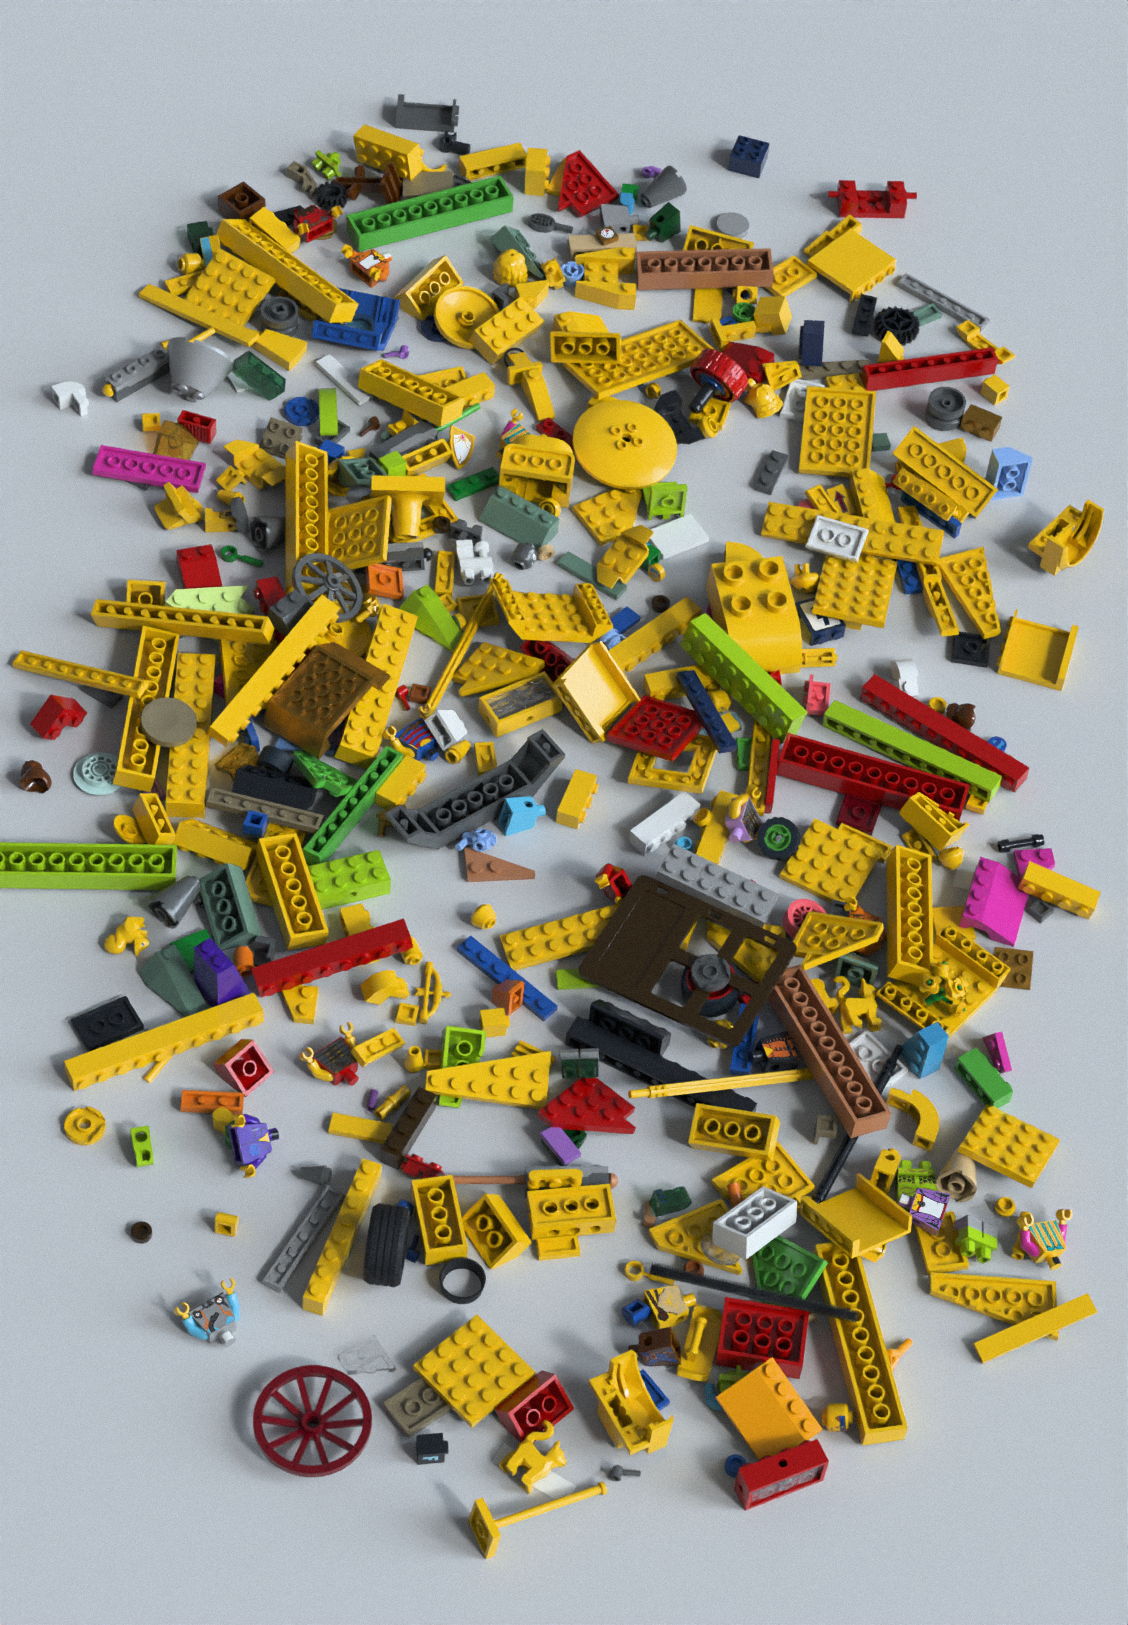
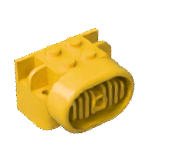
[499,434,575,508]

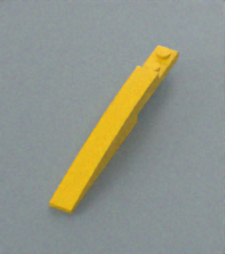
[898,506,959,636]

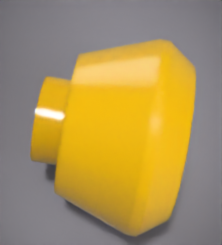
[697,415,718,438]
[538,498,561,517]
[938,847,963,870]
[471,904,496,930]

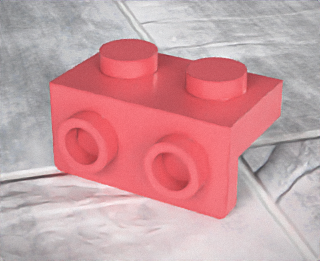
[802,674,831,716]

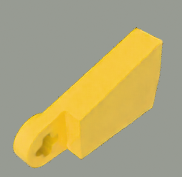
[250,329,307,371]

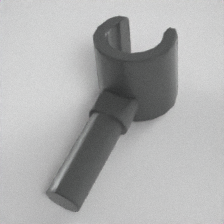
[609,1465,641,1482]

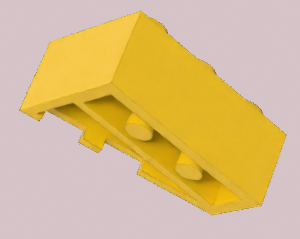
[899,792,970,852]

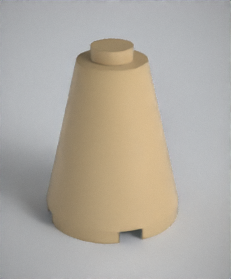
[936,1147,977,1202]

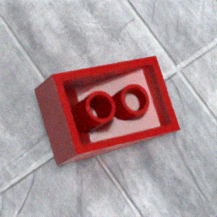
[722,341,774,384]
[176,544,223,589]

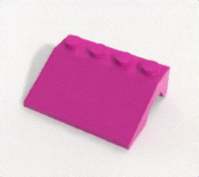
[959,857,1029,947]

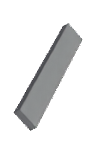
[896,273,990,332]
[261,1185,345,1293]

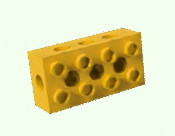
[526,1184,616,1240]

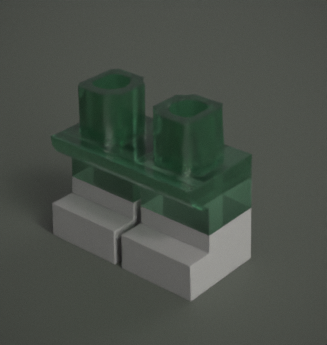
[560,1048,600,1079]

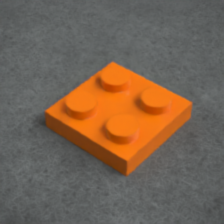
[365,563,404,601]

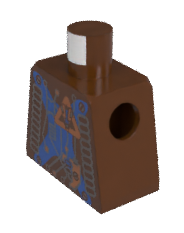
[628,1327,681,1366]

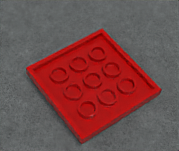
[606,695,704,762]

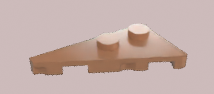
[464,847,535,882]

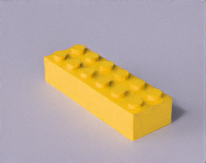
[358,359,464,427]
[255,833,329,951]

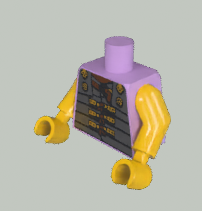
[725,785,763,843]

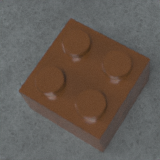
[218,181,266,222]

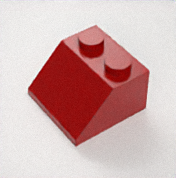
[213,1039,274,1097]

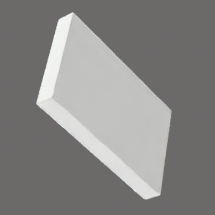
[780,379,825,423]
[648,514,709,560]
[806,515,869,563]
[849,1030,908,1091]

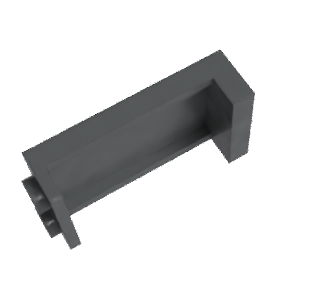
[396,94,459,133]

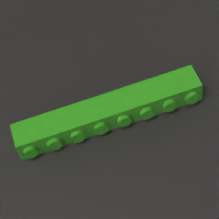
[303,746,403,866]

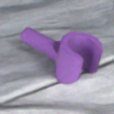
[385,345,409,359]

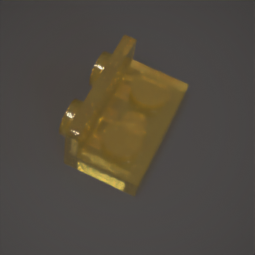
[214,742,259,783]

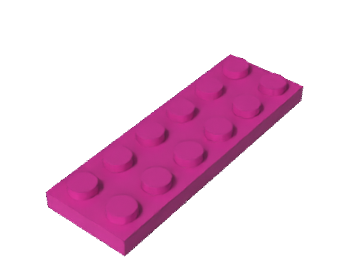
[92,445,206,493]

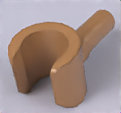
[643,1201,656,1228]

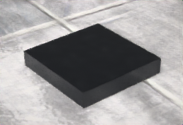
[951,631,990,668]

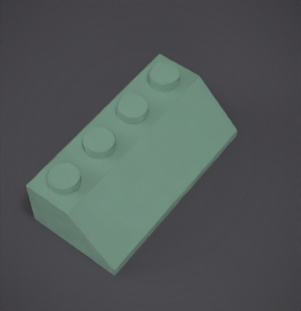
[479,486,560,551]
[199,863,262,950]

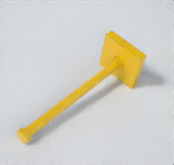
[468,1481,607,1559]

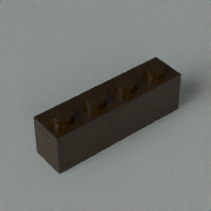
[380,1087,437,1170]

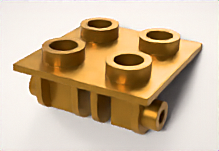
[992,947,1034,990]

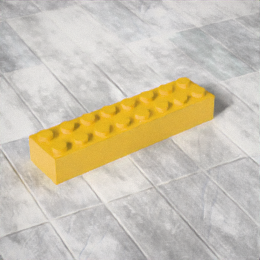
[886,845,934,986]

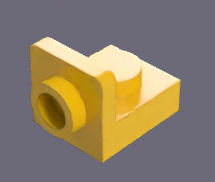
[216,465,247,491]

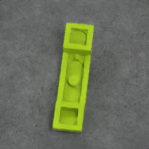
[319,388,338,436]

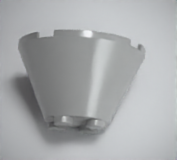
[167,337,235,402]

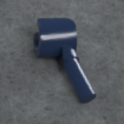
[406,1235,420,1263]

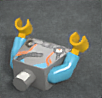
[174,1278,240,1347]

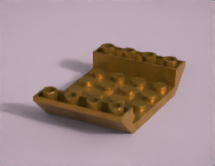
[262,642,391,760]

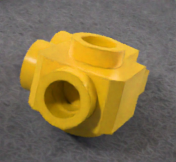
[355,596,382,624]

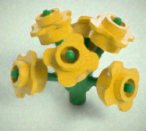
[919,961,969,1018]

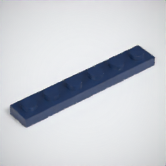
[676,670,737,754]

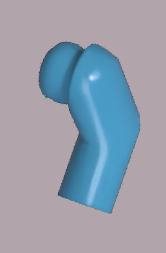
[704,1383,724,1411]

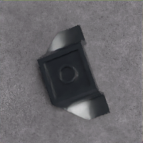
[654,390,705,445]

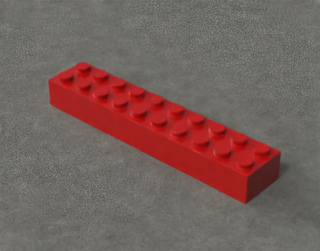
[776,733,970,822]

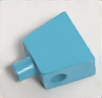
[498,796,546,836]

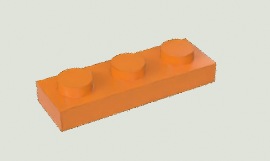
[181,1090,244,1115]

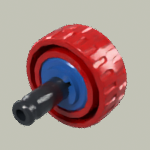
[688,349,748,414]

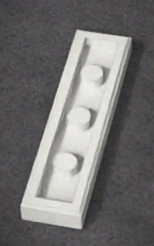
[316,354,373,406]

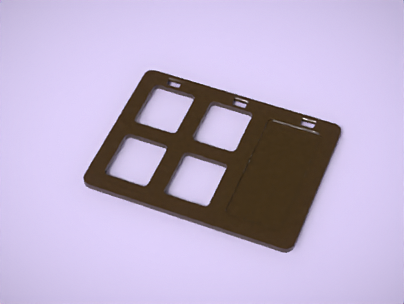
[578,875,797,1048]

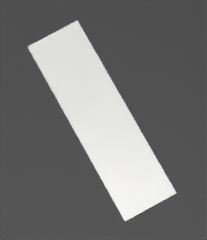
[491,1443,577,1499]

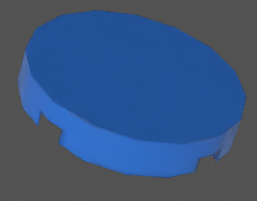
[284,397,320,427]

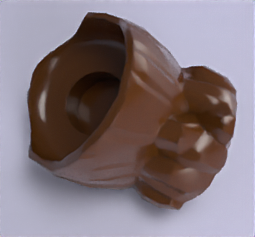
[946,703,976,731]
[19,760,52,794]

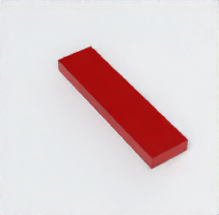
[764,739,780,814]

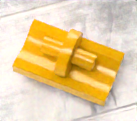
[540,258,566,290]

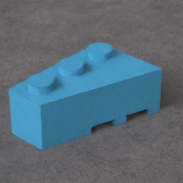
[900,1022,949,1079]

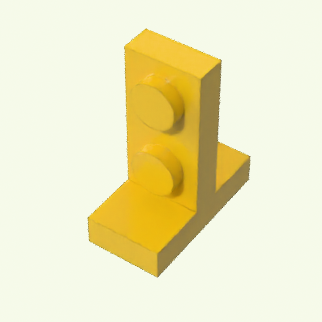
[709,317,756,353]

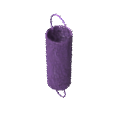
[367,1086,378,1115]

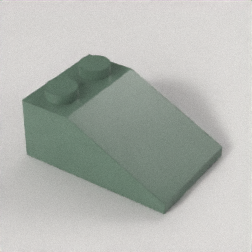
[337,457,388,488]

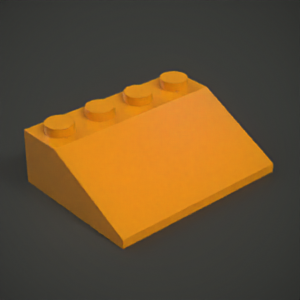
[715,1357,823,1461]

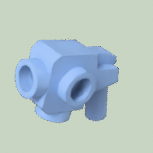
[455,828,497,852]

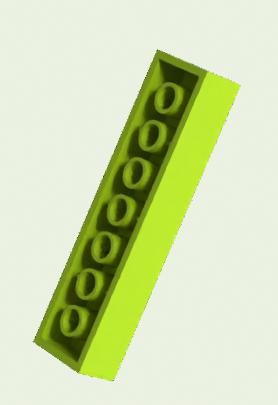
[680,613,807,744]

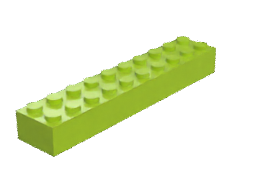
[0,842,177,890]

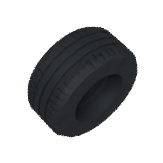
[363,1203,410,1287]

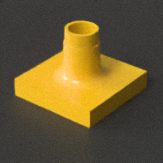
[370,475,445,540]

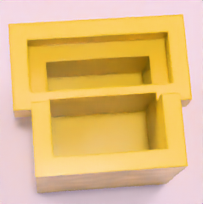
[753,296,792,335]

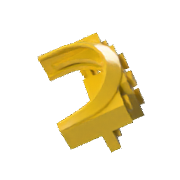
[1028,499,1104,576]
[588,1350,674,1455]

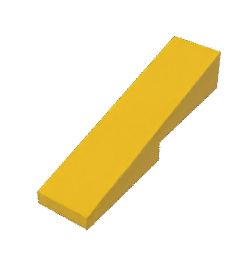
[803,214,862,258]

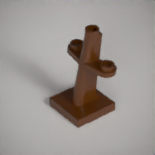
[332,163,403,204]

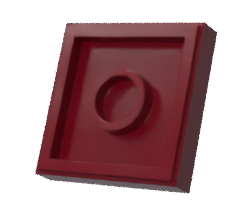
[835,793,882,836]

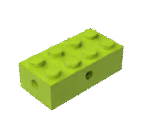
[307,850,391,910]

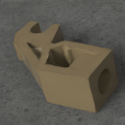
[287,161,317,196]

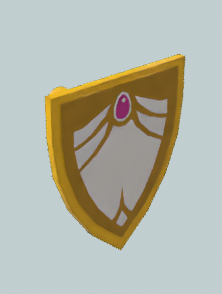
[446,425,475,470]

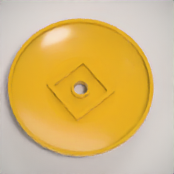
[572,400,677,490]

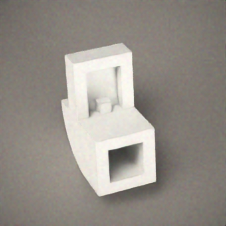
[52,381,89,417]
[890,658,919,696]

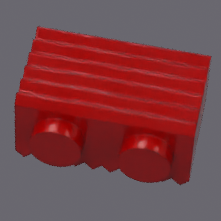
[177,410,217,444]

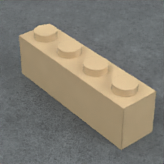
[567,233,637,262]

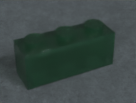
[233,351,286,401]

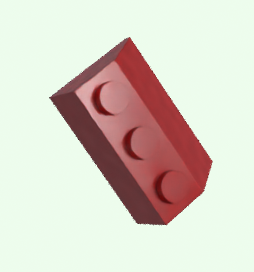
[494,1370,574,1443]

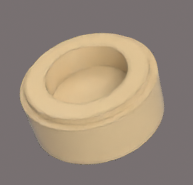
[536,544,555,561]

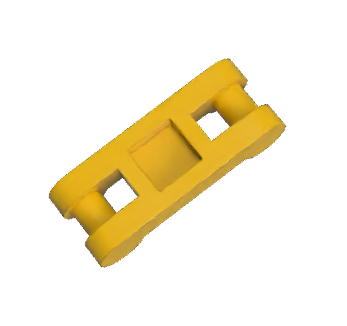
[527,1169,583,1191]

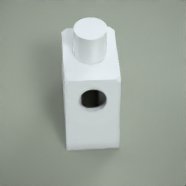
[424,710,467,751]

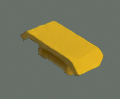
[676,1304,722,1382]

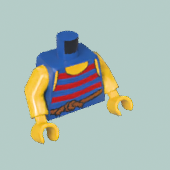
[382,703,439,761]

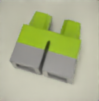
[954,1214,998,1264]

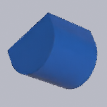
[621,1299,652,1327]

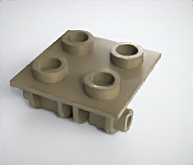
[259,417,303,459]

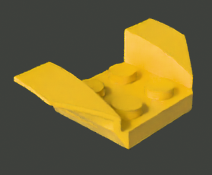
[223,439,286,490]
[596,525,654,589]

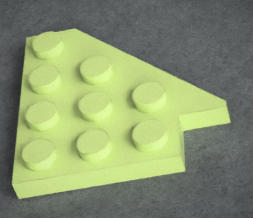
[164,585,255,643]

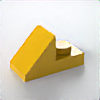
[387,410,418,437]

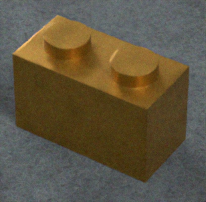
[960,404,1002,442]

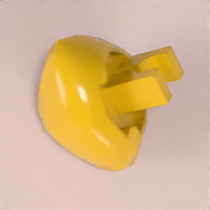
[790,563,820,593]

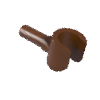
[359,416,380,437]

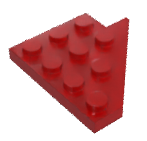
[537,1072,636,1134]

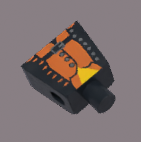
[748,1031,800,1073]

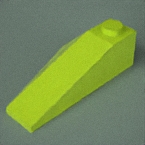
[399,584,463,653]
[438,1026,486,1108]

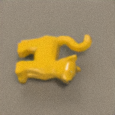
[833,976,881,1034]
[499,1420,567,1495]

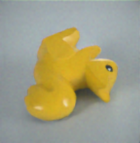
[104,916,149,956]

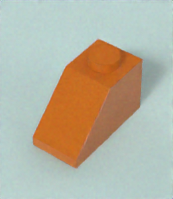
[491,980,525,1016]

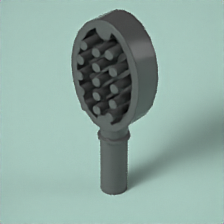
[528,213,573,233]

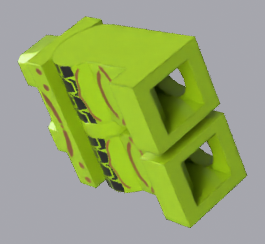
[895,1160,936,1212]

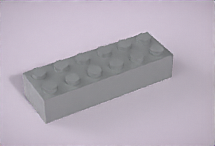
[655,843,779,928]

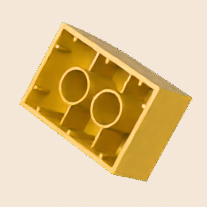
[705,556,802,675]

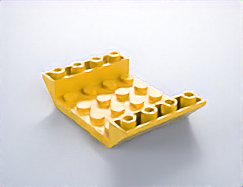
[489,578,613,643]
[876,923,1011,1039]

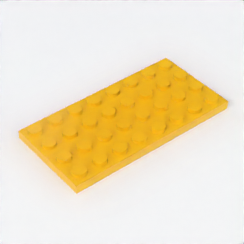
[563,319,715,399]

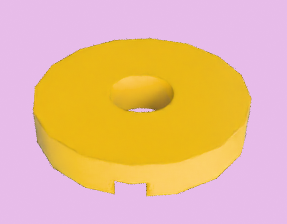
[64,1107,106,1145]

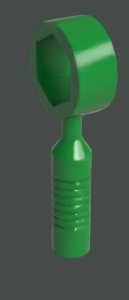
[221,545,264,568]

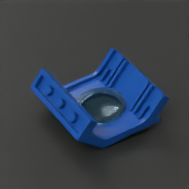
[312,288,400,351]

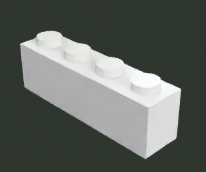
[628,792,701,856]

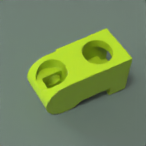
[130,1125,154,1167]

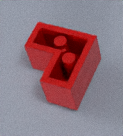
[30,695,87,740]

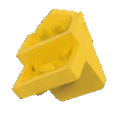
[154,482,204,530]

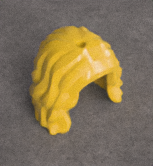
[493,249,528,288]

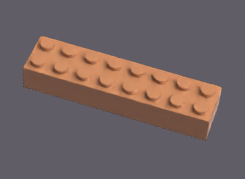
[636,248,773,290]

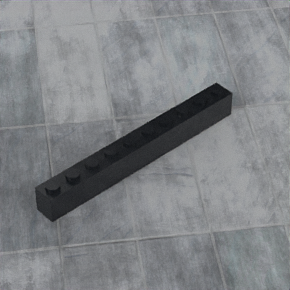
[565,1016,757,1112]

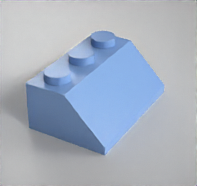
[985,447,1033,501]

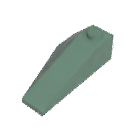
[490,225,547,280]
[139,944,208,1017]

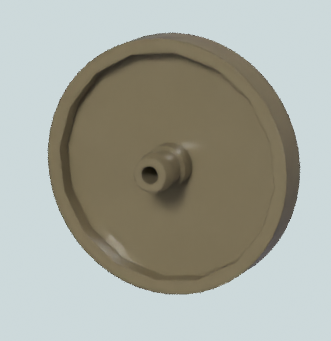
[140,697,197,747]

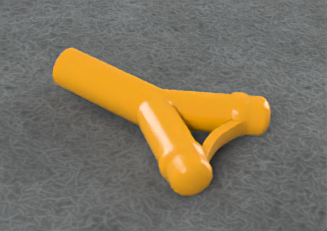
[887,1338,913,1372]

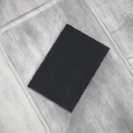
[71,996,144,1052]

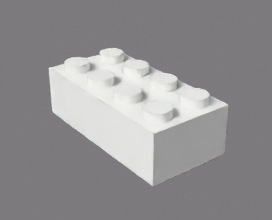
[712,1186,797,1259]

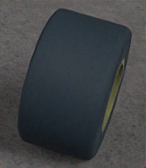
[256,746,294,774]

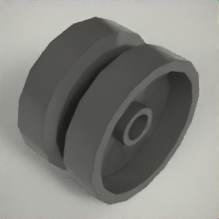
[260,296,298,337]
[925,387,966,431]

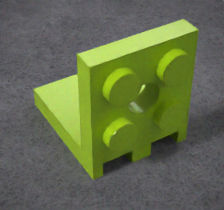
[641,481,688,520]

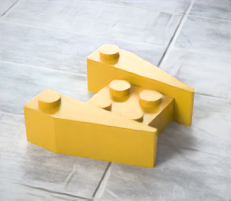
[574,247,636,310]

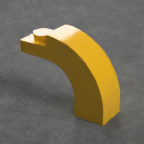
[886,1087,939,1152]

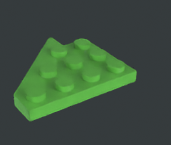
[291,750,358,797]
[752,1235,828,1309]

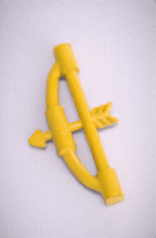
[414,962,451,1024]

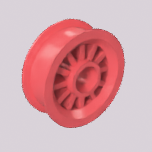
[782,899,827,939]

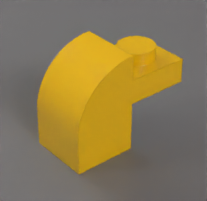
[360,970,410,1005]

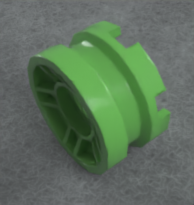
[732,302,755,323]

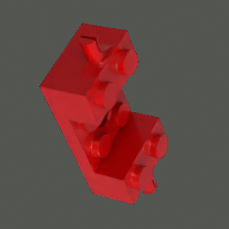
[828,180,917,219]

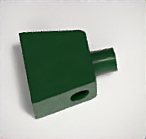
[644,202,681,243]

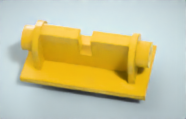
[801,648,837,668]

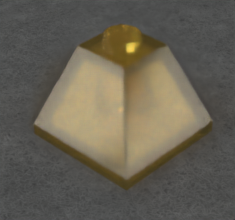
[153,420,199,460]

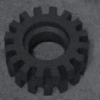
[317,181,347,211]

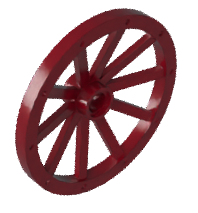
[253,1365,372,1477]

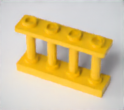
[893,468,970,523]

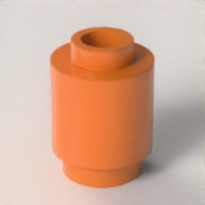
[233,946,254,977]

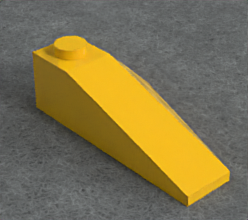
[683,225,754,250]

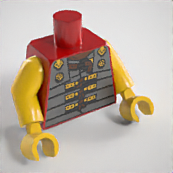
[299,1022,359,1086]

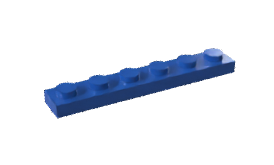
[457,936,558,1022]

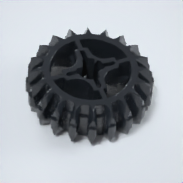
[874,306,920,346]

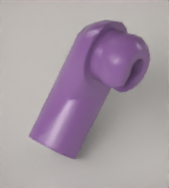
[642,166,662,178]

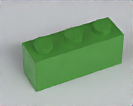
[954,1047,1013,1108]

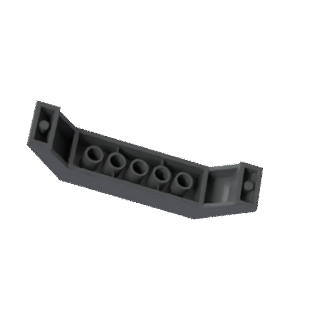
[385,729,565,850]

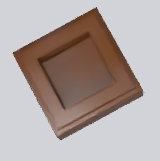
[409,683,431,705]

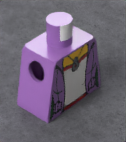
[898,1188,951,1235]

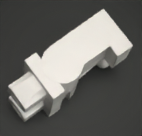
[455,540,494,585]

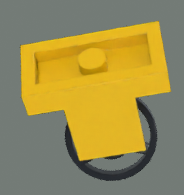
[503,348,542,385]

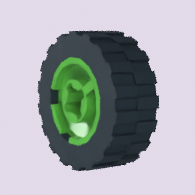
[757,817,801,861]

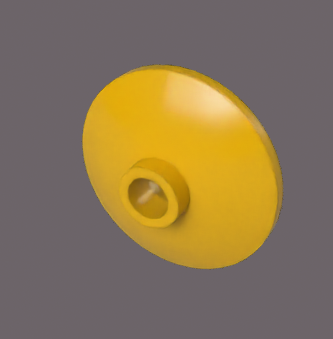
[113,815,146,844]

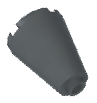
[640,165,687,208]
[250,516,285,552]
[147,875,201,929]

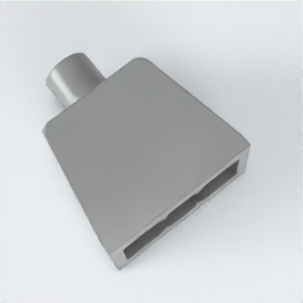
[599,204,639,234]

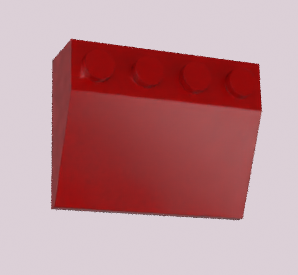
[715,1297,809,1379]

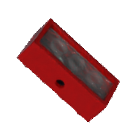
[734,1439,829,1511]

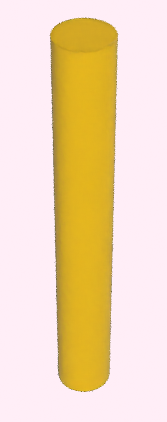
[143,1054,174,1083]

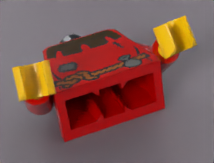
[292,205,343,243]

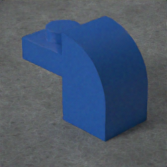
[243,810,269,840]

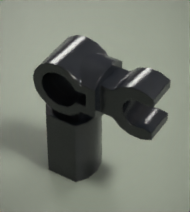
[439,130,471,155]

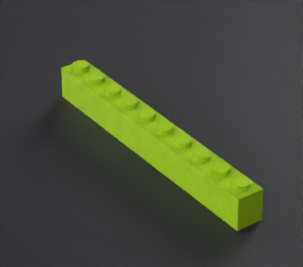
[822,700,1002,803]

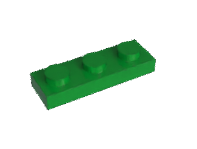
[447,467,500,501]

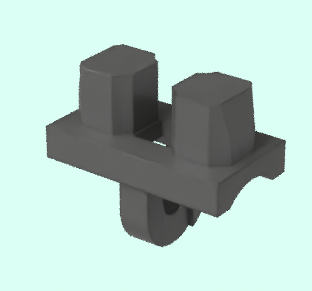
[449,519,483,546]

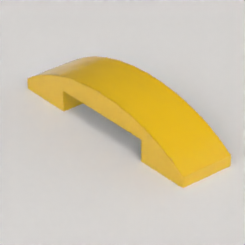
[956,320,1015,365]

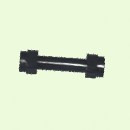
[997,834,1045,853]

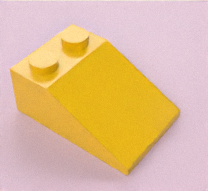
[552,311,609,333]

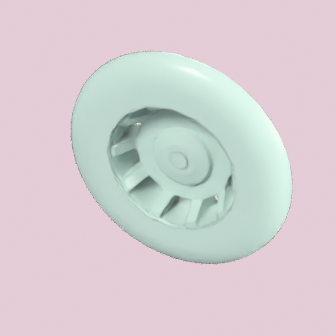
[73,752,122,796]

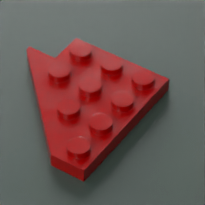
[557,150,619,218]

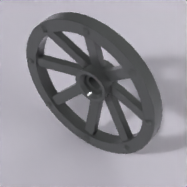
[292,553,363,623]

